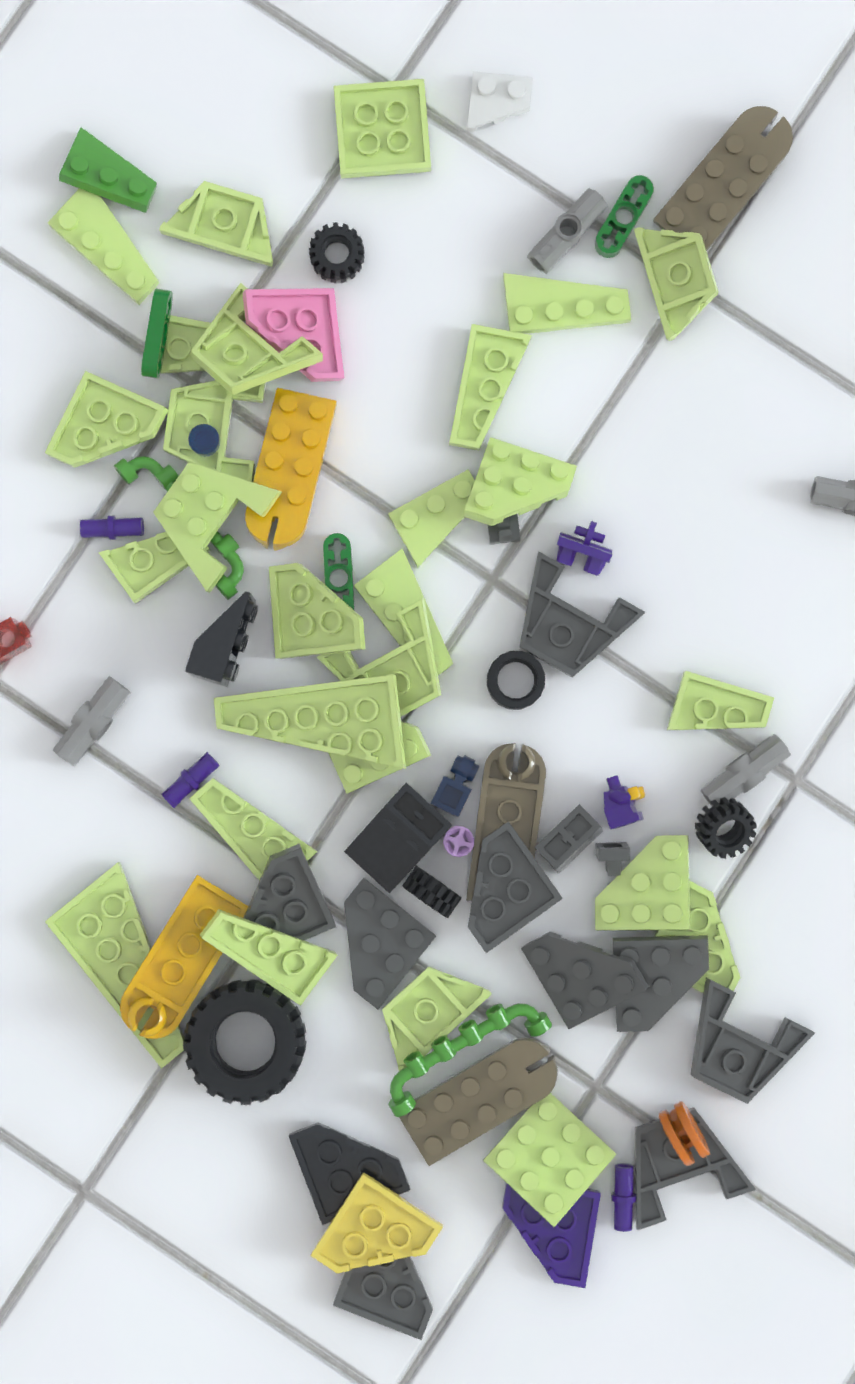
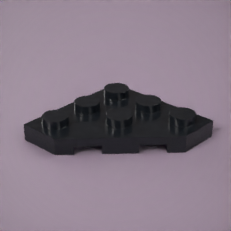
[288,1122,411,1225]

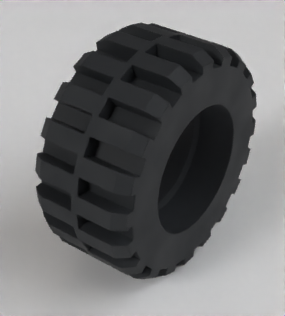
[183,979,307,1105]

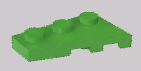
[59,127,157,213]

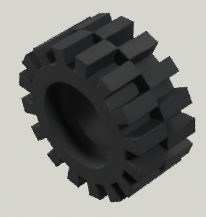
[309,222,365,283]
[695,797,757,859]
[402,865,462,918]

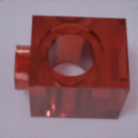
[0,617,32,665]

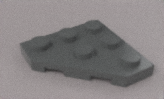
[468,821,563,953]
[243,843,336,940]
[344,878,436,1010]
[521,932,649,1029]
[613,935,709,1032]
[333,1256,433,1340]

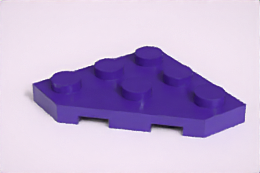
[502,1183,601,1288]

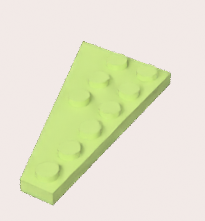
[214,674,406,769]
[45,862,185,1069]

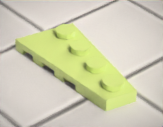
[449,324,532,451]

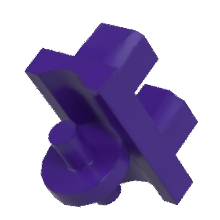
[557,521,613,576]

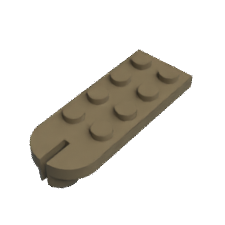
[653,106,793,251]
[466,743,546,901]
[399,1038,558,1166]

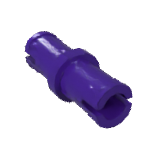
[80,515,144,540]
[162,752,220,808]
[611,1163,636,1232]

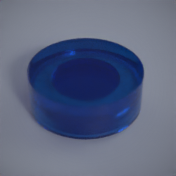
[188,424,220,457]

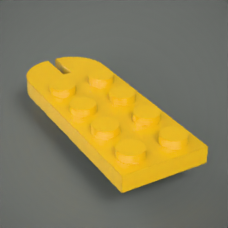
[245,388,337,551]
[120,875,248,1039]

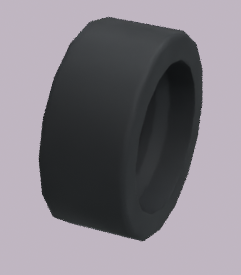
[487,651,545,710]

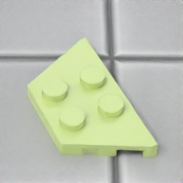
[159,181,273,267]
[634,227,719,341]
[382,966,492,1071]

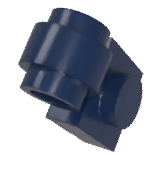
[430,755,480,817]

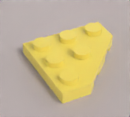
[311,1172,443,1274]

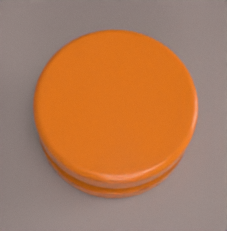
[659,1101,710,1166]

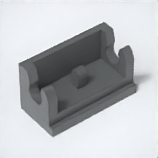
[534,804,603,874]

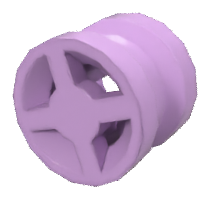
[443,826,474,857]

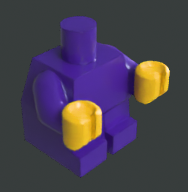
[604,775,645,830]

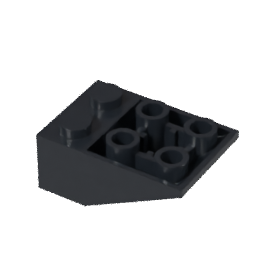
[185,591,259,687]
[344,782,452,894]

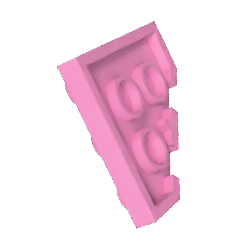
[242,288,344,382]

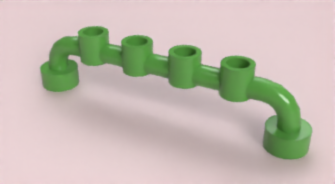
[114,456,244,600]
[388,1003,552,1117]

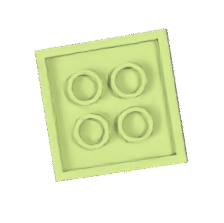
[334,79,431,178]
[483,1093,617,1227]

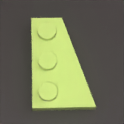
[388,469,475,568]
[99,532,211,604]

